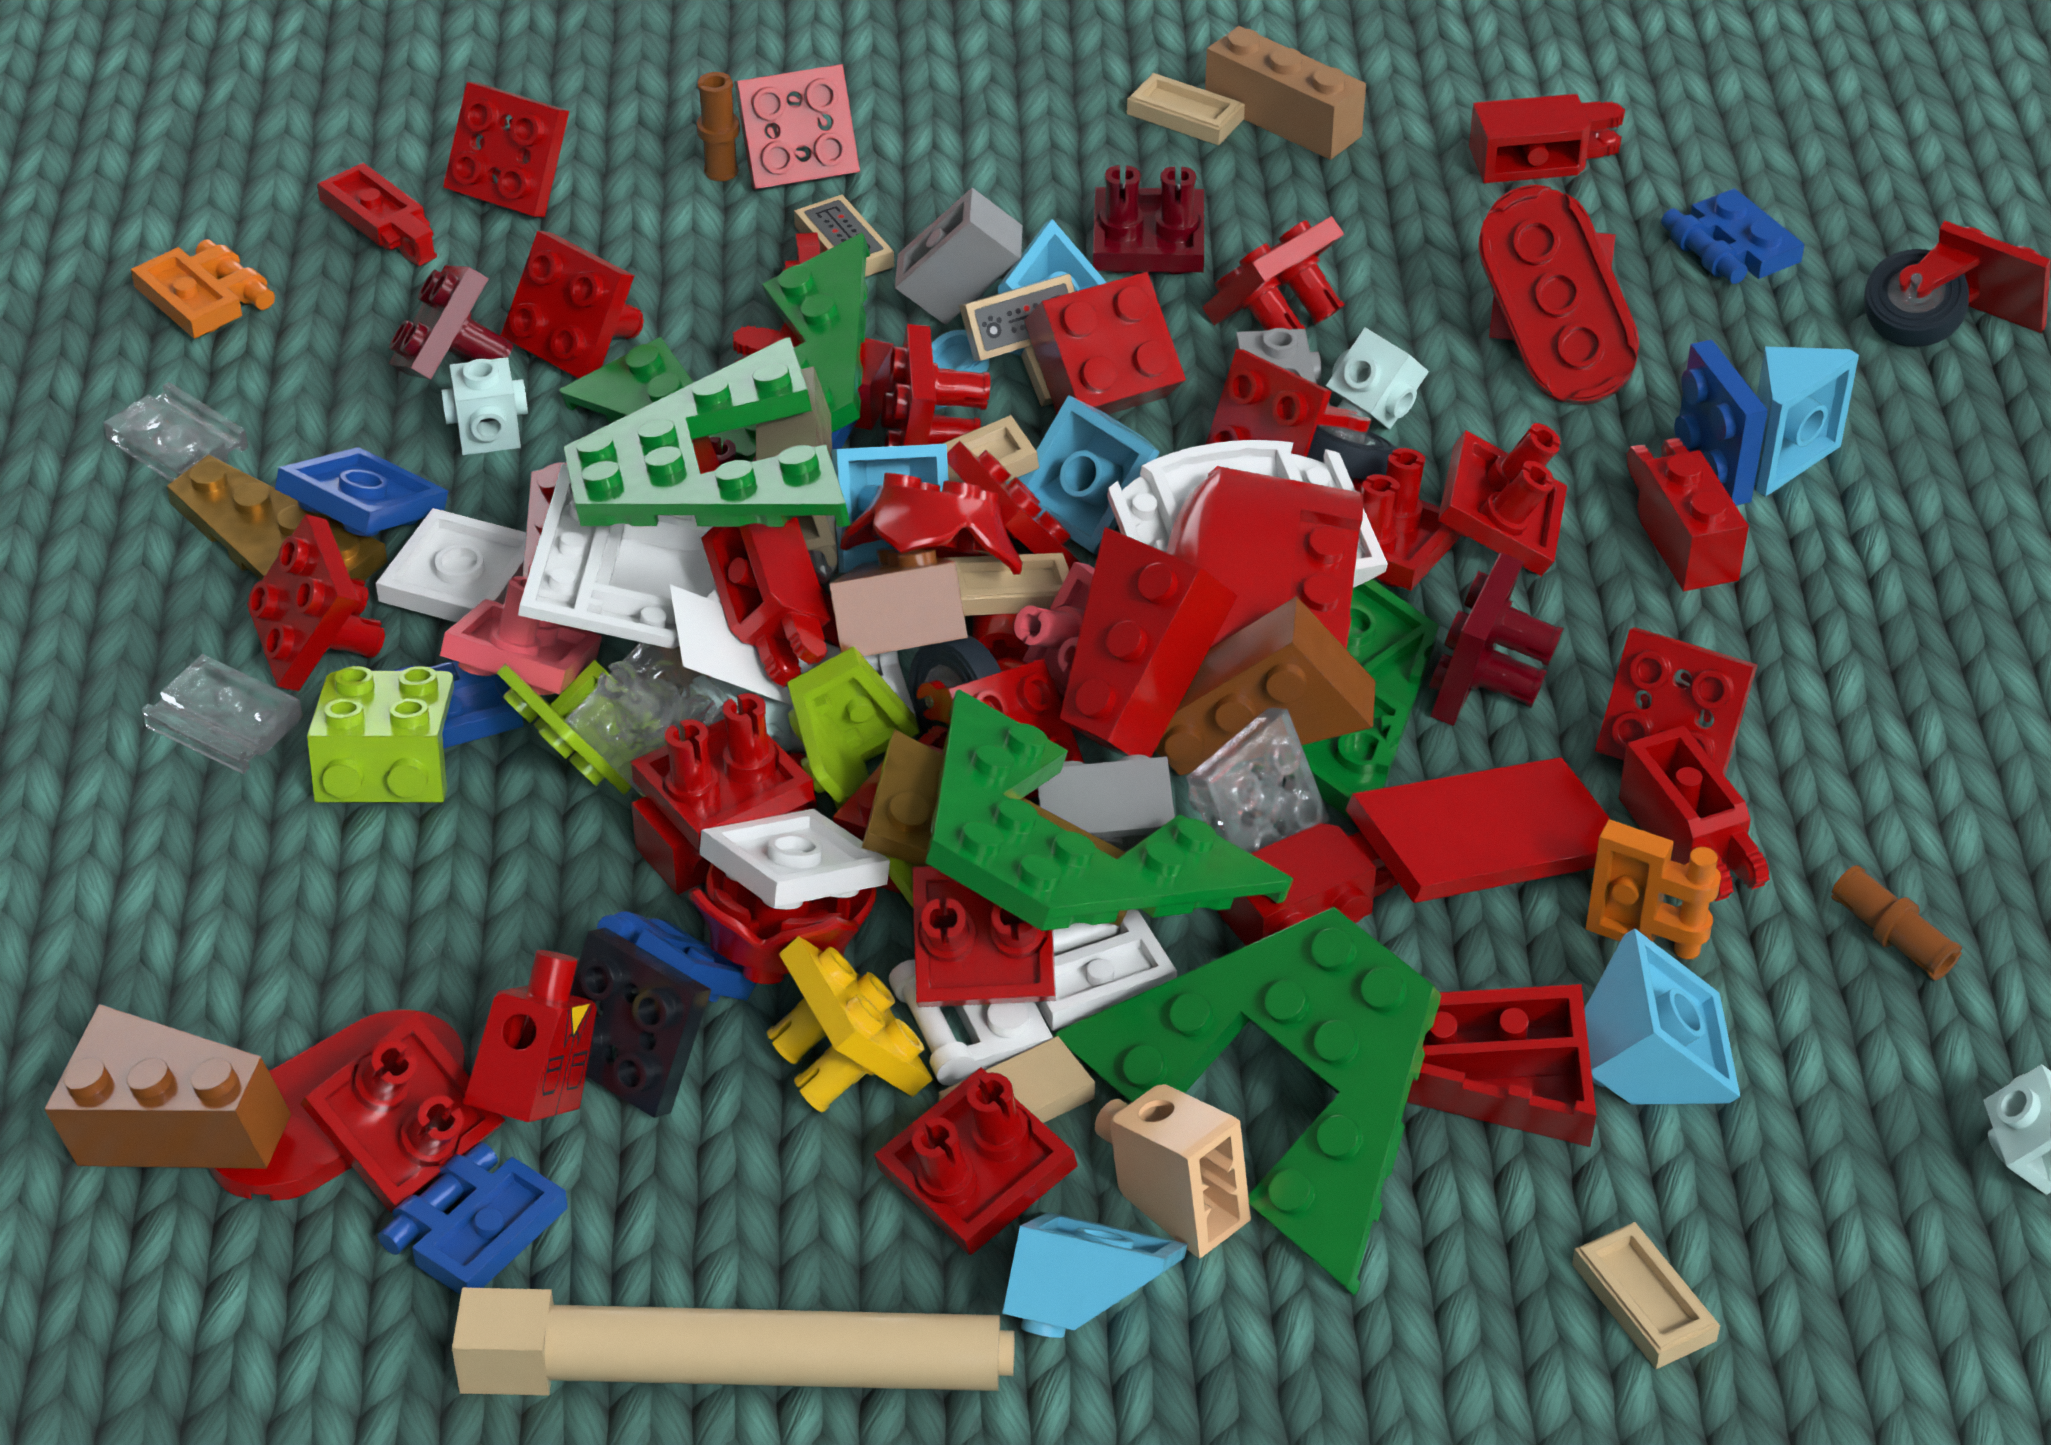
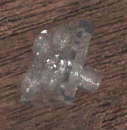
[565,642,739,797]
[1186,707,1330,853]

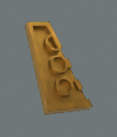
[167,454,388,581]
[862,729,1127,926]

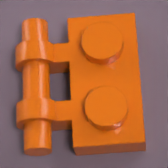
[131,239,275,339]
[1585,819,1721,960]

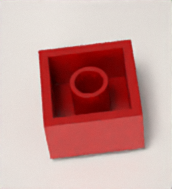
[1024,271,1186,415]

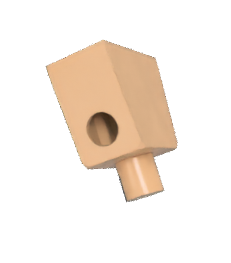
[1095,1084,1251,1259]

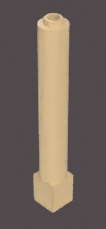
[452,1287,1015,1396]

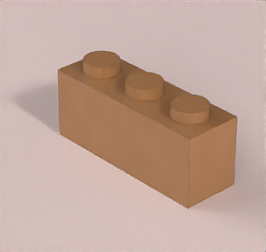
[1205,26,1366,160]

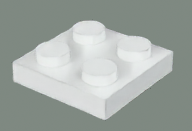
[376,508,526,622]
[699,809,890,910]

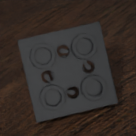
[570,927,712,1118]

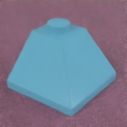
[1019,395,1160,555]
[831,444,949,573]
[1584,928,1740,1105]
[1002,1212,1187,1338]

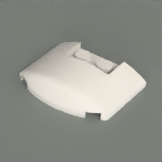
[1107,440,1388,588]
[518,464,721,649]

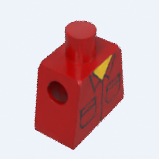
[463,950,597,1123]

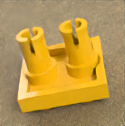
[766,936,933,1113]

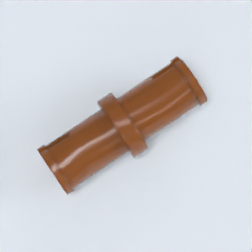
[696,72,740,181]
[1831,865,1962,981]

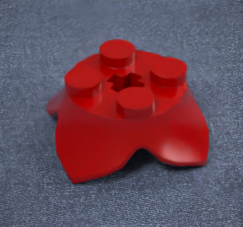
[840,473,1023,575]
[688,863,876,984]

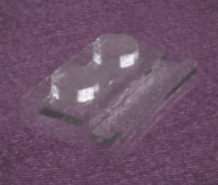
[103,382,249,482]
[142,654,303,774]

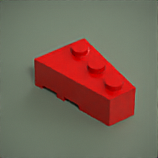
[1060,527,1237,758]
[1407,984,1597,1147]

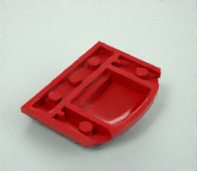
[1166,466,1363,649]

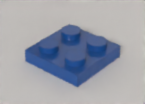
[1674,339,1768,506]
[275,447,448,536]

